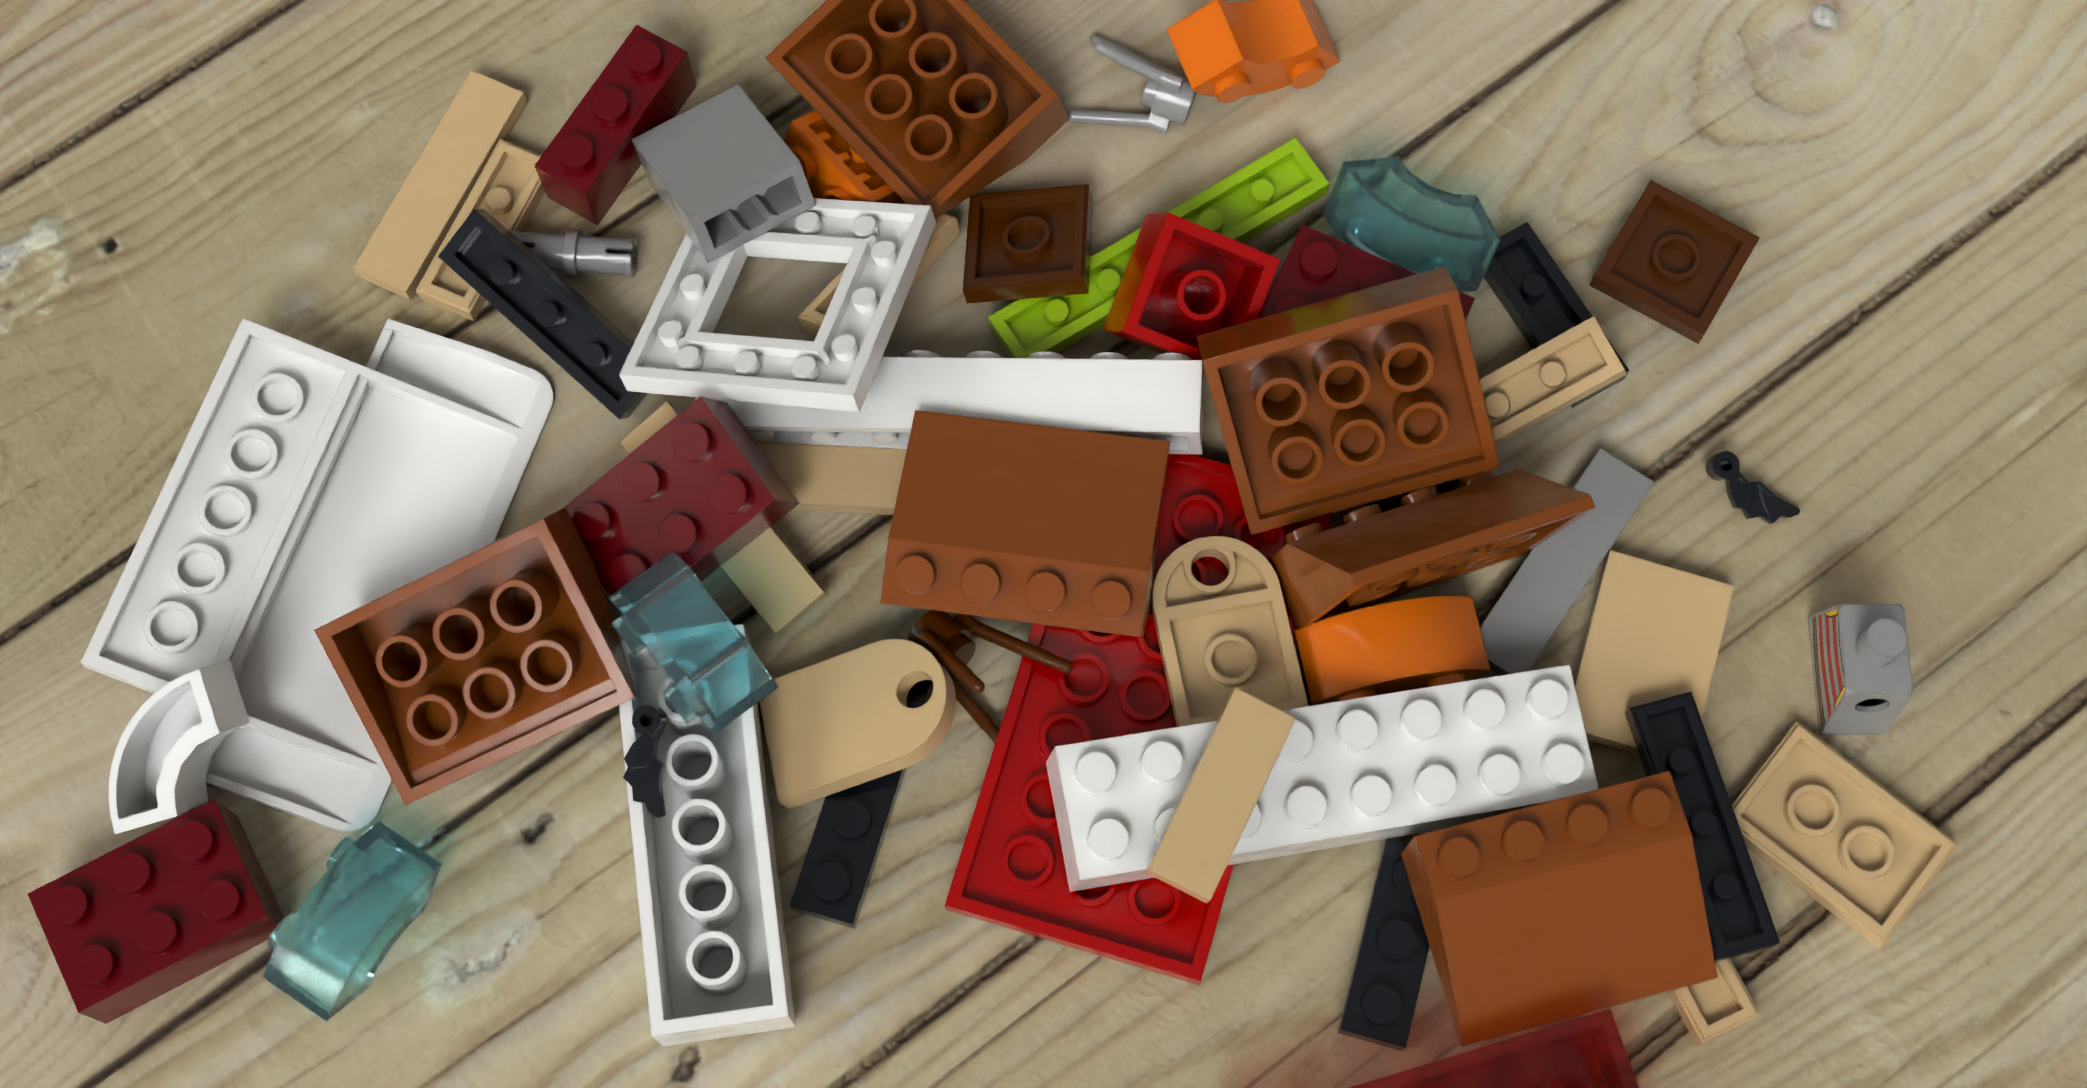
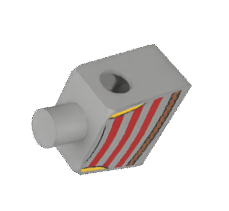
[1808,604,1913,735]

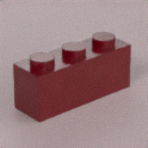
[534,24,696,226]

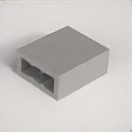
[631,84,816,263]

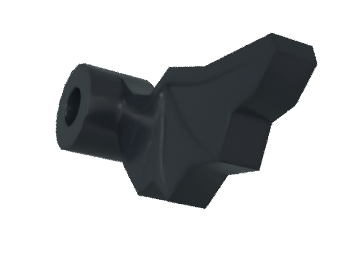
[1705,451,1800,524]
[623,705,667,818]

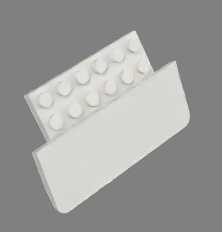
[81,318,553,832]

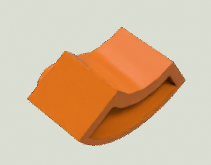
[1167,0,1341,103]
[1294,596,1490,705]

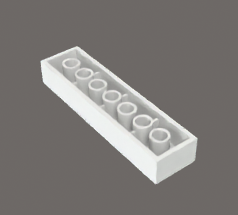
[1046,665,1599,892]

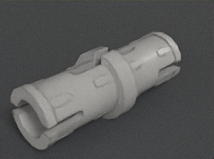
[512,229,638,278]

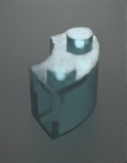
[1323,157,1501,292]
[608,552,778,735]
[263,821,442,1022]

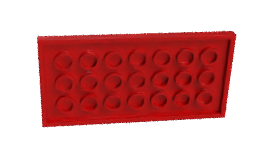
[945,454,1332,985]

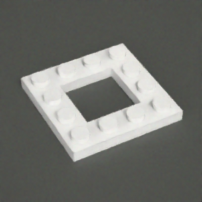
[619,198,936,412]

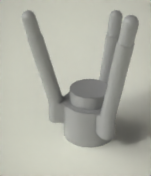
[1065,35,1196,134]

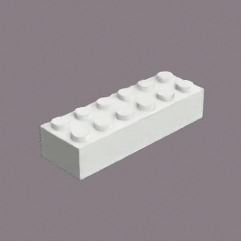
[619,624,796,1047]

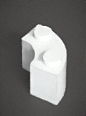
[109,660,250,834]

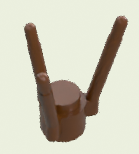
[908,610,1073,744]

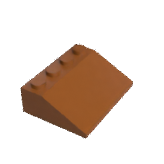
[765,0,1069,219]
[1196,266,1500,535]
[880,410,1171,637]
[1270,469,1595,629]
[314,507,638,805]
[1401,771,1718,1047]

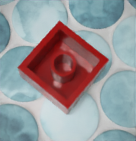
[1103,212,1280,371]

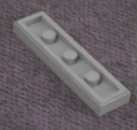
[1480,448,1654,676]

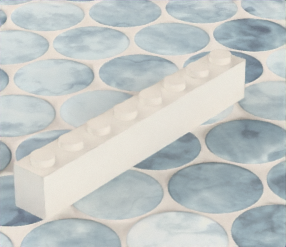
[695,350,1205,455]

